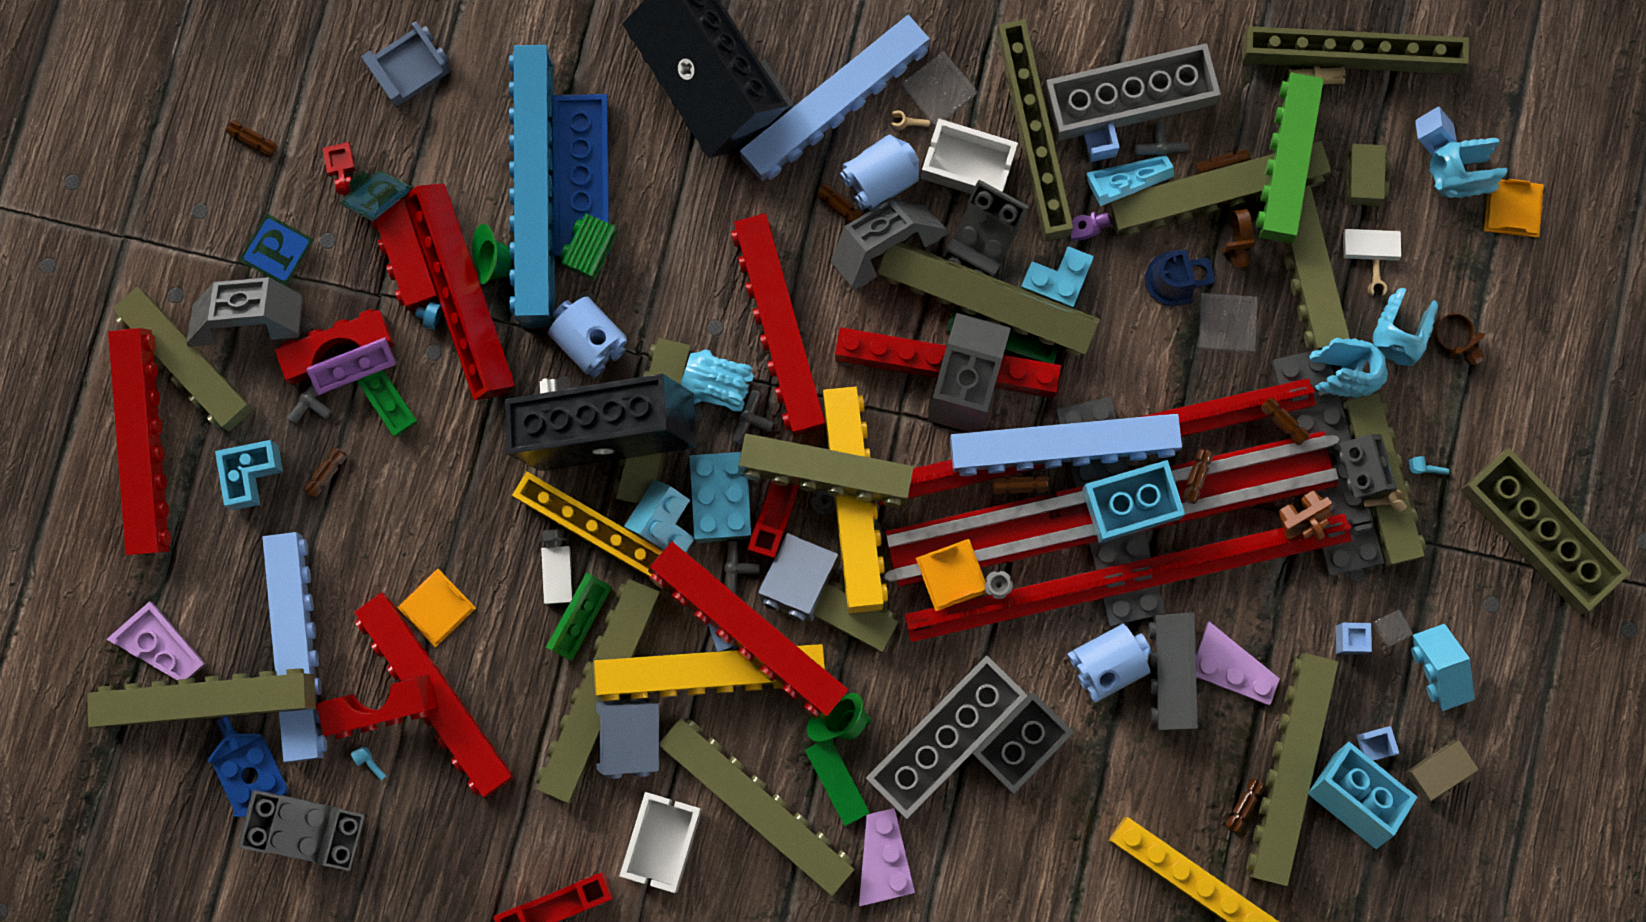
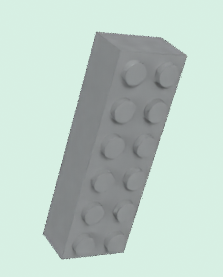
[1044,43,1221,141]
[866,655,1028,819]

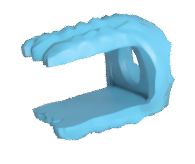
[1429,138,1508,198]
[1373,288,1438,366]
[1309,338,1388,399]
[680,349,754,412]

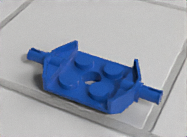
[208,717,289,817]

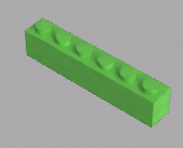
[1256,72,1324,244]

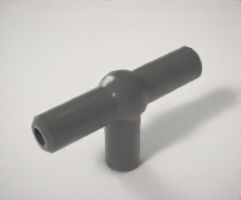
[1134,121,1190,156]
[287,383,332,424]
[732,390,774,445]
[724,540,760,594]

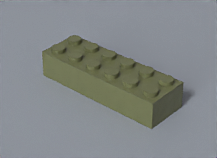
[1460,448,1630,615]

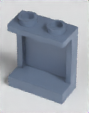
[361,21,450,107]
[758,533,841,622]
[596,698,659,779]

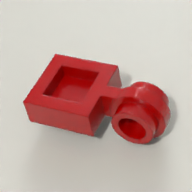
[322,142,356,197]

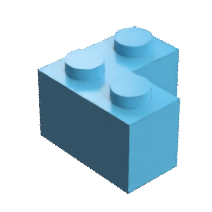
[1021,246,1094,308]
[215,440,283,510]
[624,479,695,552]
[1411,624,1475,711]

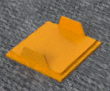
[1484,179,1544,238]
[916,539,987,611]
[397,569,476,648]

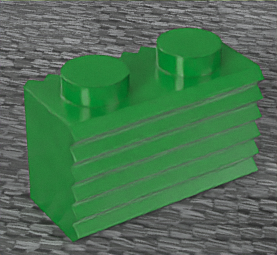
[560,213,618,281]

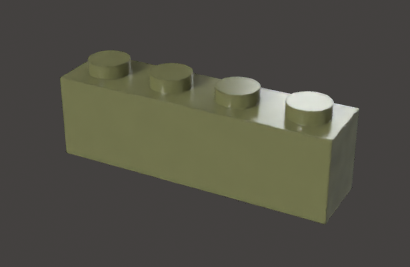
[813,581,898,654]

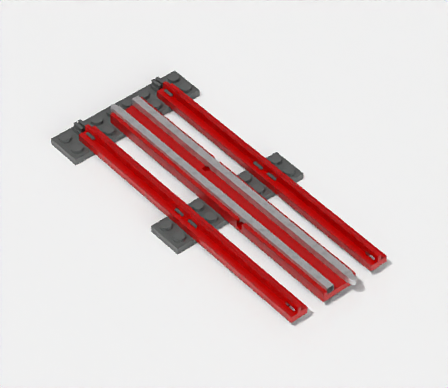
[878,351,1384,643]

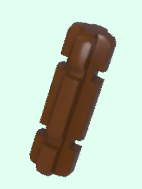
[226,120,278,157]
[1196,149,1250,174]
[817,183,864,223]
[1261,398,1309,445]
[303,447,347,498]
[1182,449,1213,504]
[993,475,1049,494]
[1226,779,1265,833]

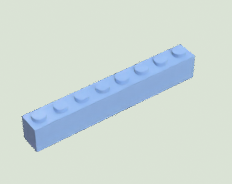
[740,15,929,182]
[950,414,1182,476]
[262,532,327,763]

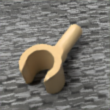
[891,110,930,131]
[1367,259,1387,296]
[1364,489,1407,512]

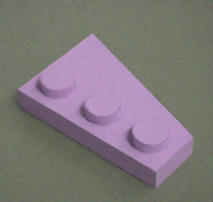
[107,601,207,680]
[1196,621,1280,706]
[859,808,915,906]

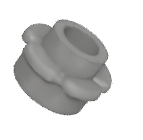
[985,571,1013,599]

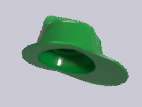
[472,224,514,284]
[807,693,871,742]

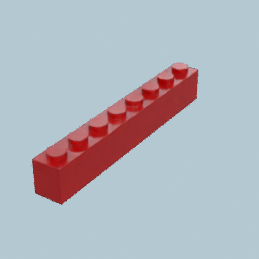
[404,183,515,401]
[731,213,825,436]
[835,327,1061,398]
[108,328,171,555]
[648,541,848,719]
[354,592,515,798]

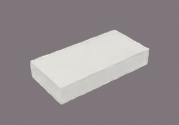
[1343,229,1401,260]
[541,546,573,605]

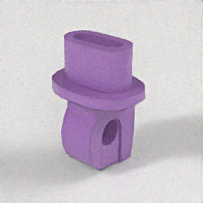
[1071,212,1113,241]

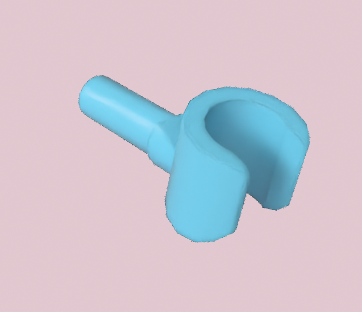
[1409,456,1449,475]
[351,747,386,780]

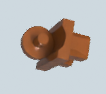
[1279,491,1332,541]

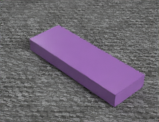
[307,337,396,395]

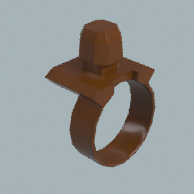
[1221,209,1255,269]
[1433,313,1485,367]

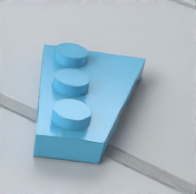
[1086,155,1174,206]

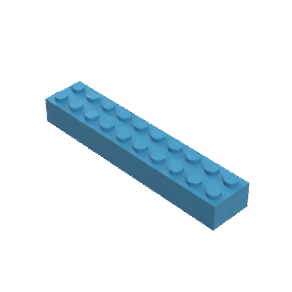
[509,45,555,328]

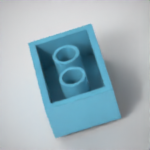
[690,452,752,543]
[1082,460,1185,543]
[1308,742,1417,849]

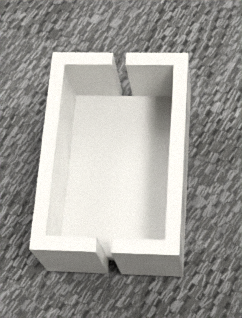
[921,119,1018,194]
[620,792,702,893]

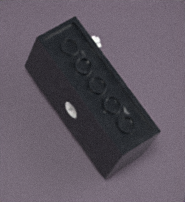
[622,0,788,158]
[505,373,697,471]

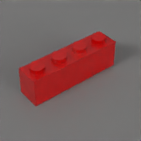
[369,195,440,312]

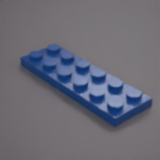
[552,94,610,257]

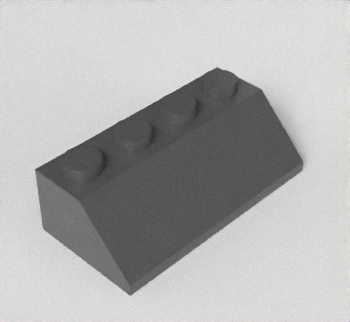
[1148,613,1198,731]

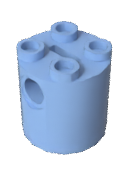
[840,135,919,210]
[548,296,627,378]
[1067,624,1152,703]

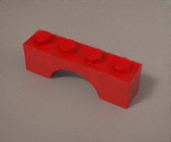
[275,309,396,385]
[748,482,800,561]
[316,674,437,739]
[493,872,615,922]

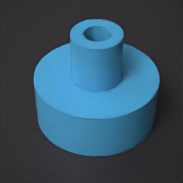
[415,301,443,331]

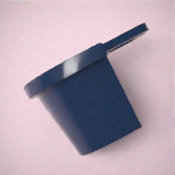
[1145,249,1215,307]

